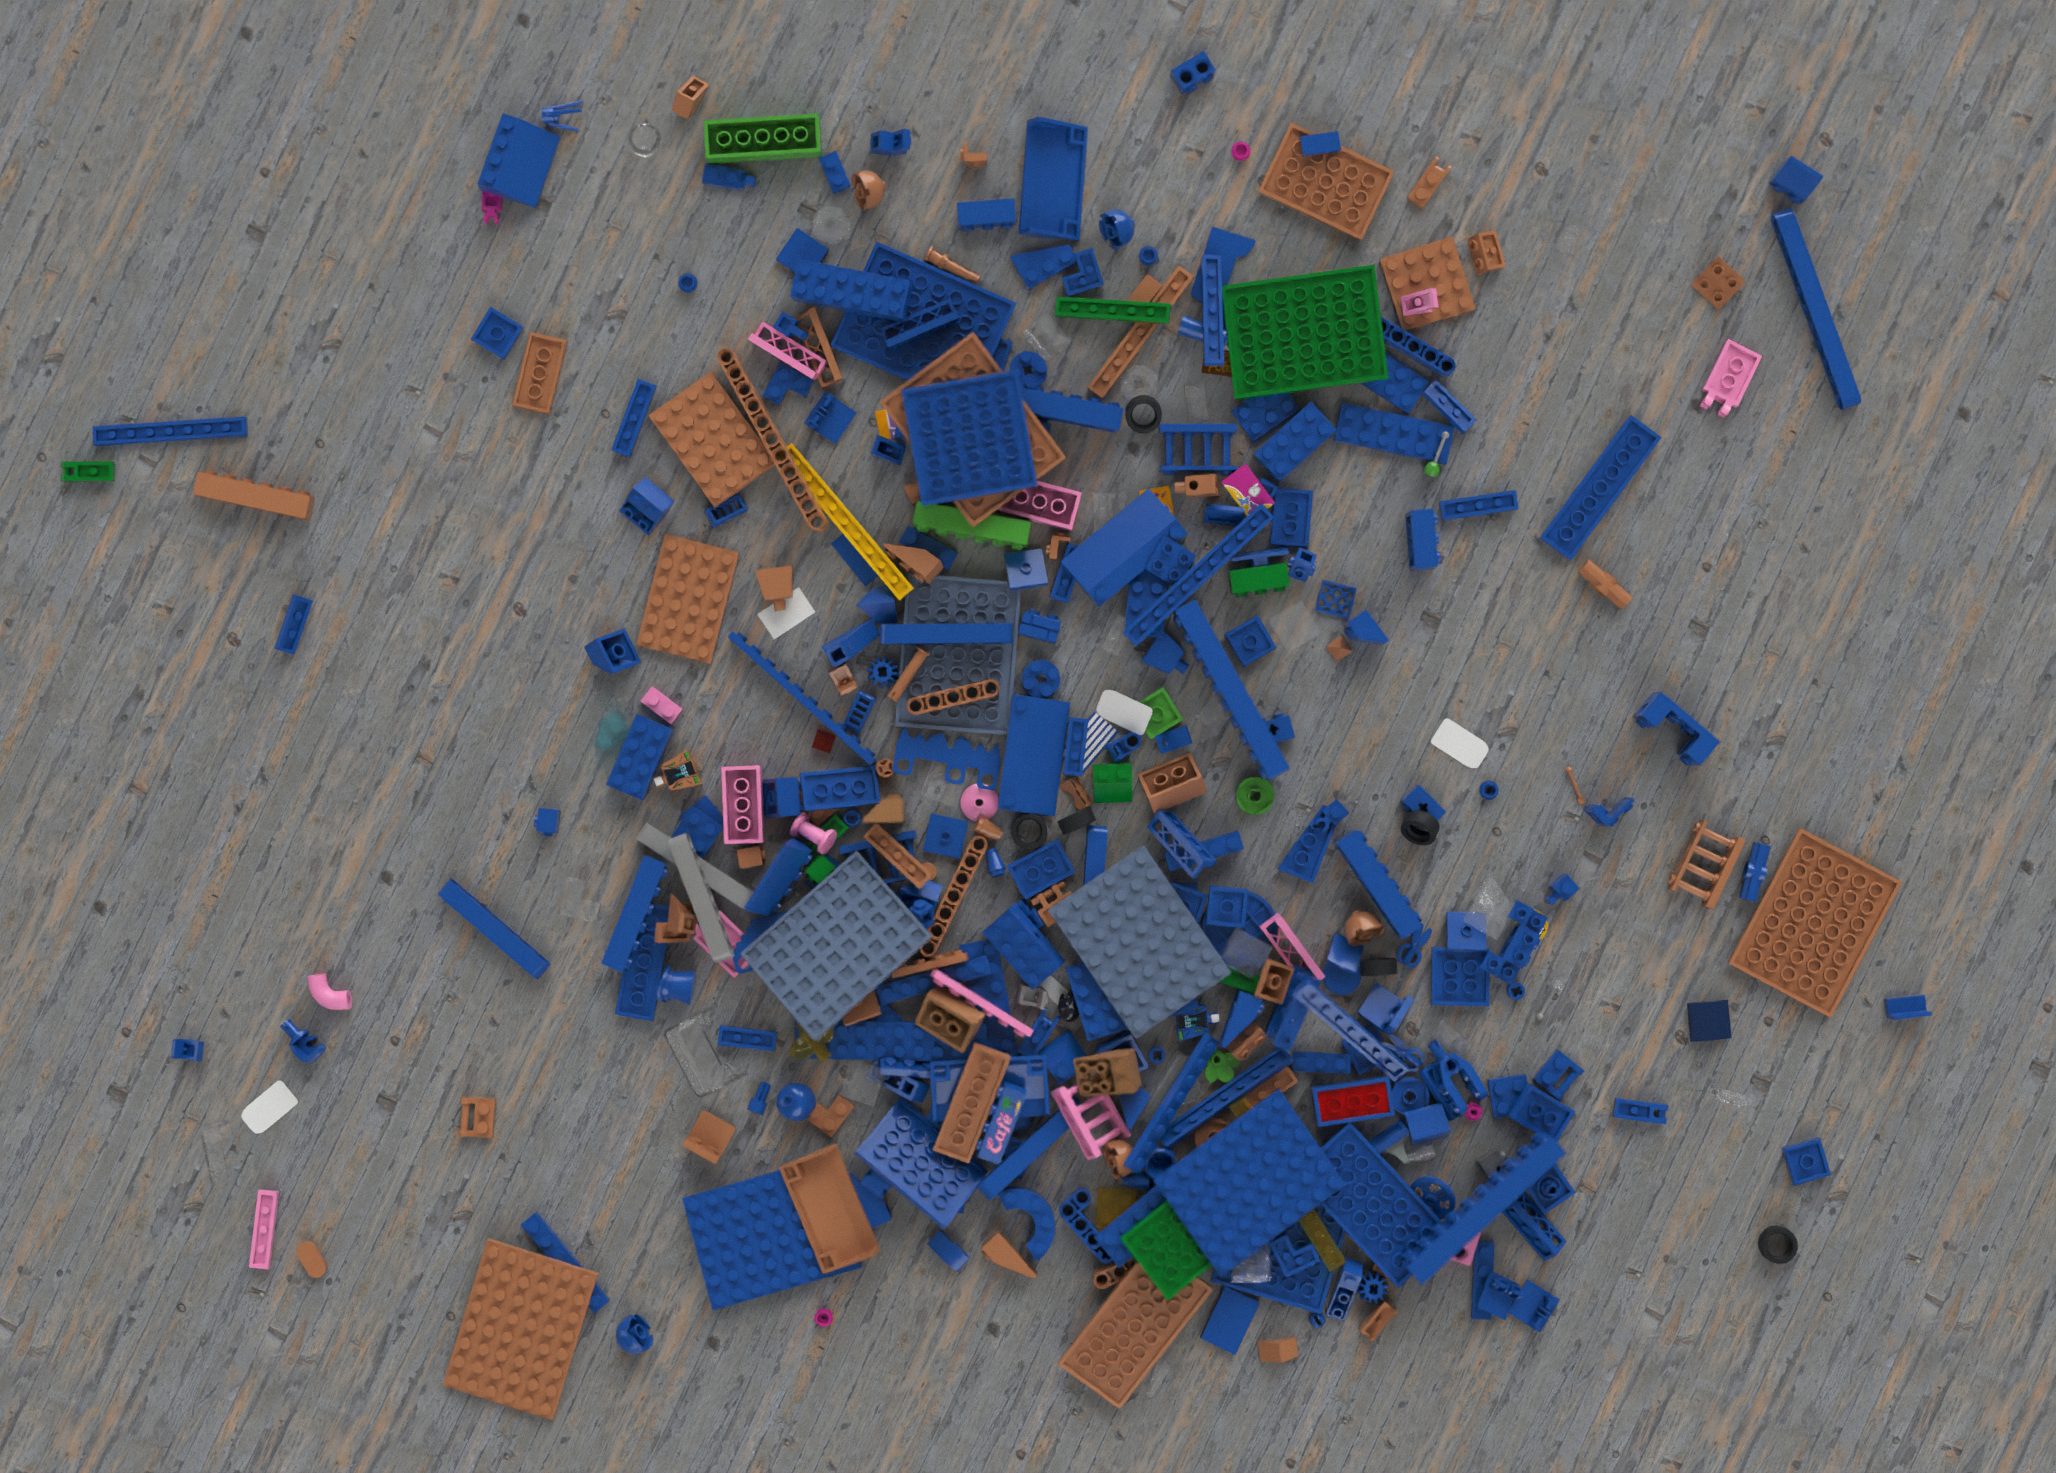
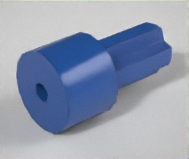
[747,1082,771,1115]

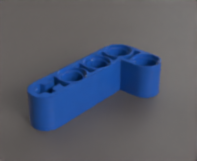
[1059,1187,1113,1263]

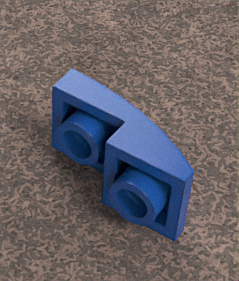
[927,1230,970,1271]

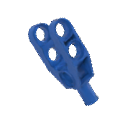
[1427,1039,1488,1117]

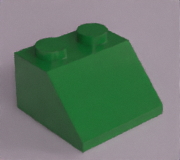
[1093,763,1132,803]

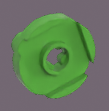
[1236,777,1274,815]

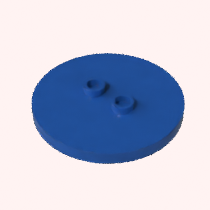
[1201,891,1278,967]

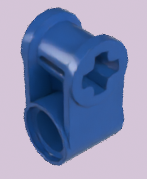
[1104,733,1141,764]

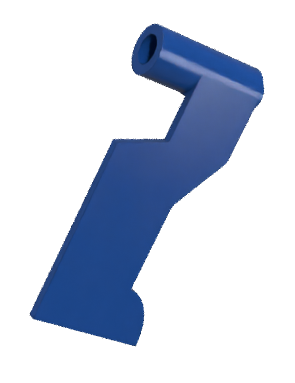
[1178,227,1256,345]

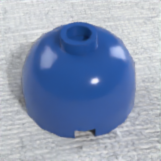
[1099,209,1135,250]
[776,1083,816,1121]
[616,1314,653,1354]

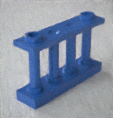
[1159,424,1237,475]
[839,830,918,885]
[1264,964,1321,1052]

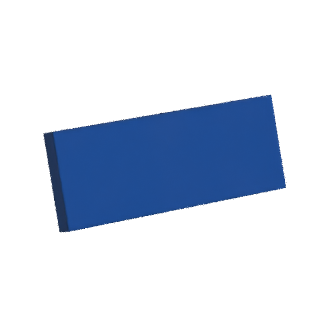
[1230,547,1289,567]

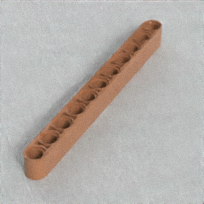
[717,348,829,533]

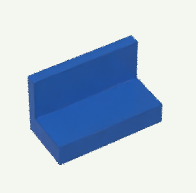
[1884,995,1932,1020]

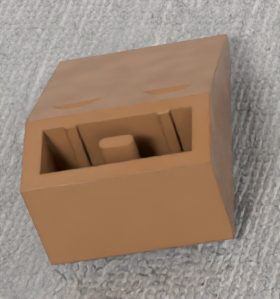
[1073,1048,1142,1097]

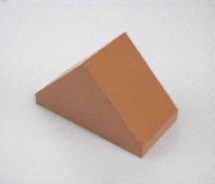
[1258,1337,1298,1363]

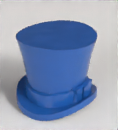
[657,965,696,1005]

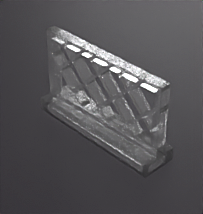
[1138,1049,1211,1123]

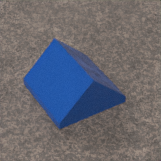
[1404,1103,1450,1146]

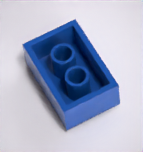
[1405,509,1441,571]

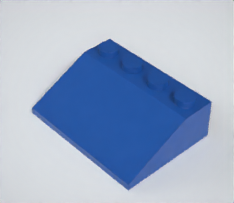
[478,113,560,208]
[743,838,813,916]

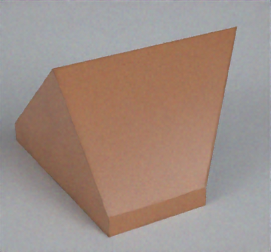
[667,893,697,934]

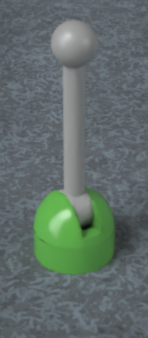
[1423,431,1449,477]

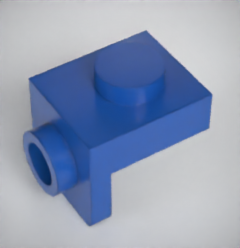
[171,1039,204,1061]

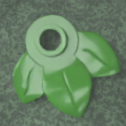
[1204,1049,1240,1083]

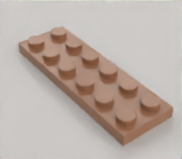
[933,1042,1011,1163]

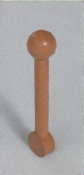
[1565,766,1585,804]

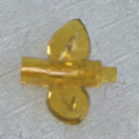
[788,1022,834,1064]

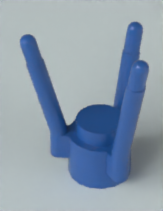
[542,101,583,132]

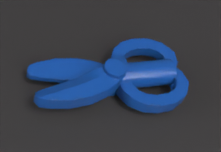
[1396,923,1432,968]
[1382,1033,1425,1072]

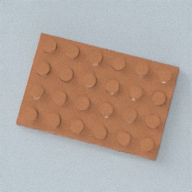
[1258,123,1394,241]
[648,372,775,508]
[636,534,740,664]

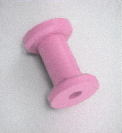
[790,812,837,855]

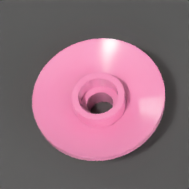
[960,784,999,821]

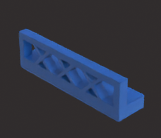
[880,299,960,350]
[1147,810,1216,878]
[1502,1192,1567,1261]

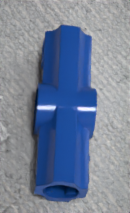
[1739,842,1771,902]

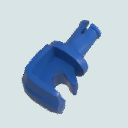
[280,1019,326,1063]

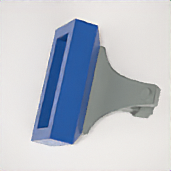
[1368,1119,1410,1164]

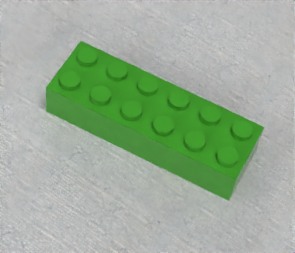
[704,114,822,164]
[913,501,1031,551]

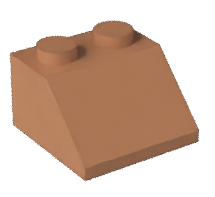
[1254,958,1295,1005]

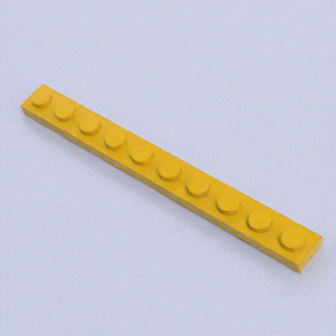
[778,443,915,601]

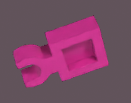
[482,191,503,225]

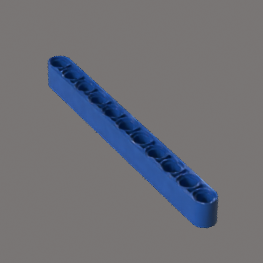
[1771,208,1861,410]

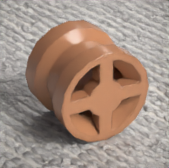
[876,759,894,778]

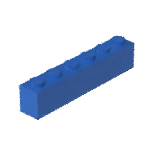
[601,855,669,972]

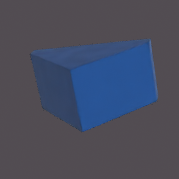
[871,435,906,465]

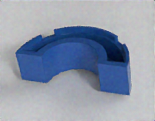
[997,1186,1055,1261]

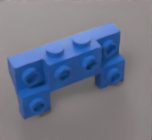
[1478,899,1548,985]

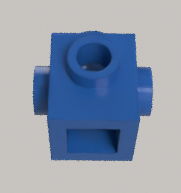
[1287,547,1317,582]

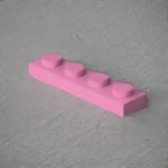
[249,1189,279,1269]

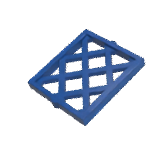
[1315,580,1357,619]

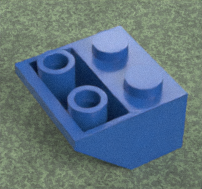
[620,477,675,536]

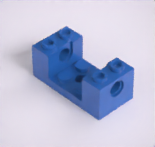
[1633,691,1720,766]

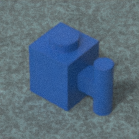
[1544,874,1580,904]

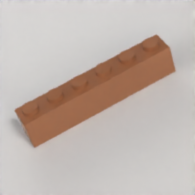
[193,470,315,521]

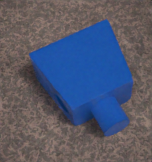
[1141,632,1189,674]

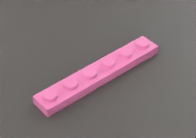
[930,969,1034,1037]

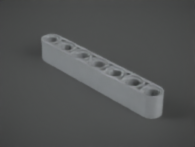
[636,822,754,908]
[668,833,734,964]

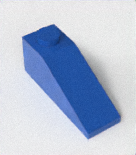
[867,1060,930,1103]

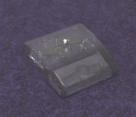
[1231,1242,1271,1283]

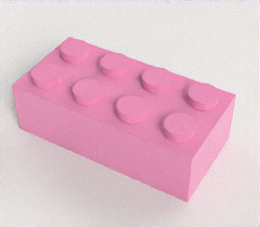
[998,481,1082,532]
[721,765,765,844]

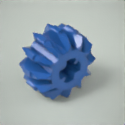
[867,656,899,689]
[1356,1271,1389,1305]

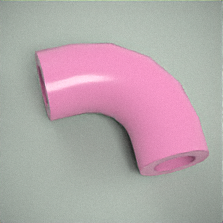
[307,973,352,1010]

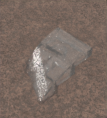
[1463,872,1513,940]

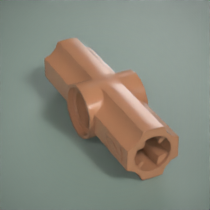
[1578,559,1633,610]

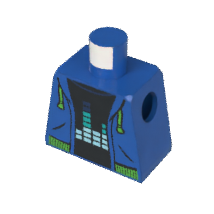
[1176,1004,1219,1041]

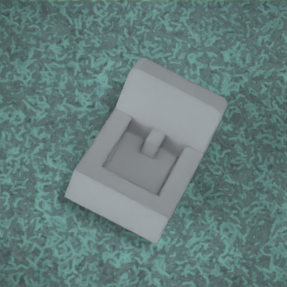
[1017,984,1048,1010]

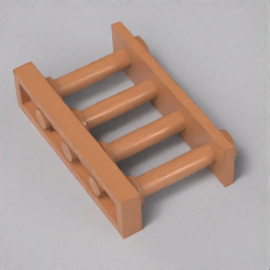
[1667,820,1746,909]

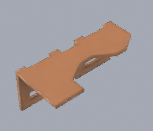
[1059,776,1093,810]

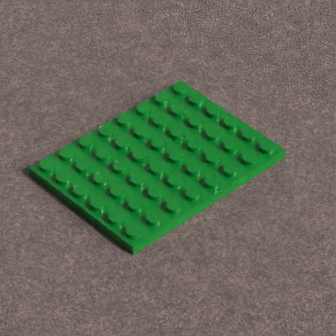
[1222,264,1388,400]

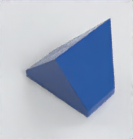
[857,585,897,624]

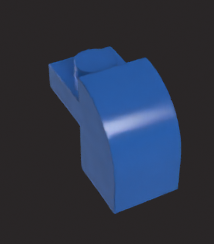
[870,129,911,155]

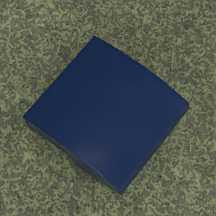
[1687,999,1732,1042]

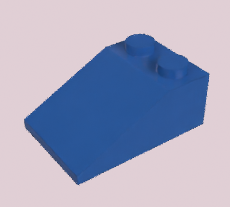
[1219,989,1264,1048]

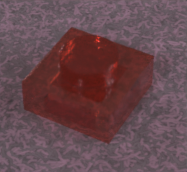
[812,729,836,753]

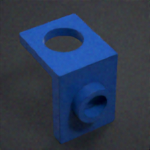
[1155,726,1192,754]

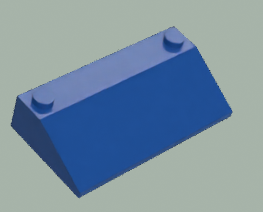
[1019,117,1088,241]
[1060,488,1188,607]
[998,694,1070,816]
[930,1055,1050,1122]

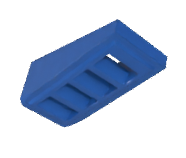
[704,493,748,529]
[843,690,877,733]

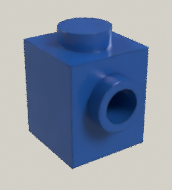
[534,808,561,837]

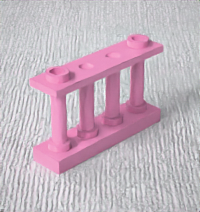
[1050,1083,1131,1160]

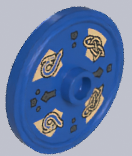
[1410,1176,1456,1219]

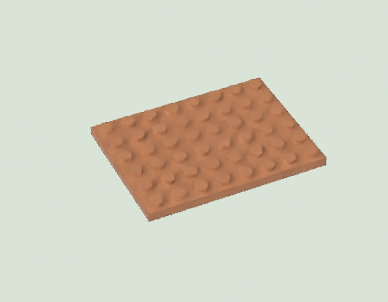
[879,333,1066,528]
[1727,828,1902,1018]
[442,1238,599,1420]

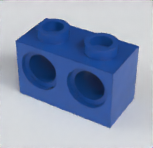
[1170,51,1216,95]

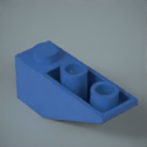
[822,618,880,667]
[849,1173,893,1228]
[1326,1257,1363,1321]

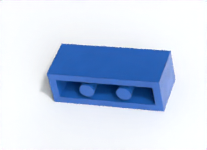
[957,198,1016,232]

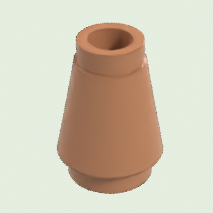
[973,817,1003,841]

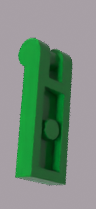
[60,461,115,482]

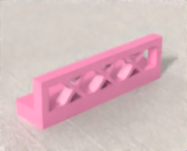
[748,321,827,381]
[1259,913,1325,980]

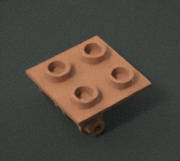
[1691,256,1746,310]

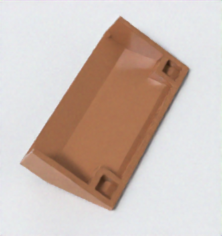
[779,1143,880,1274]

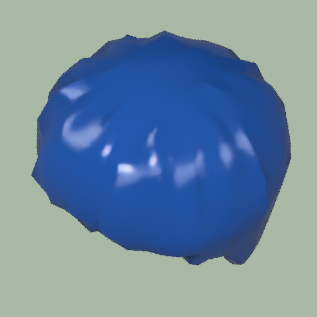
[1144,1145,1176,1179]

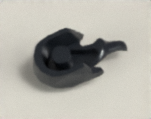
[1058,988,1079,1022]

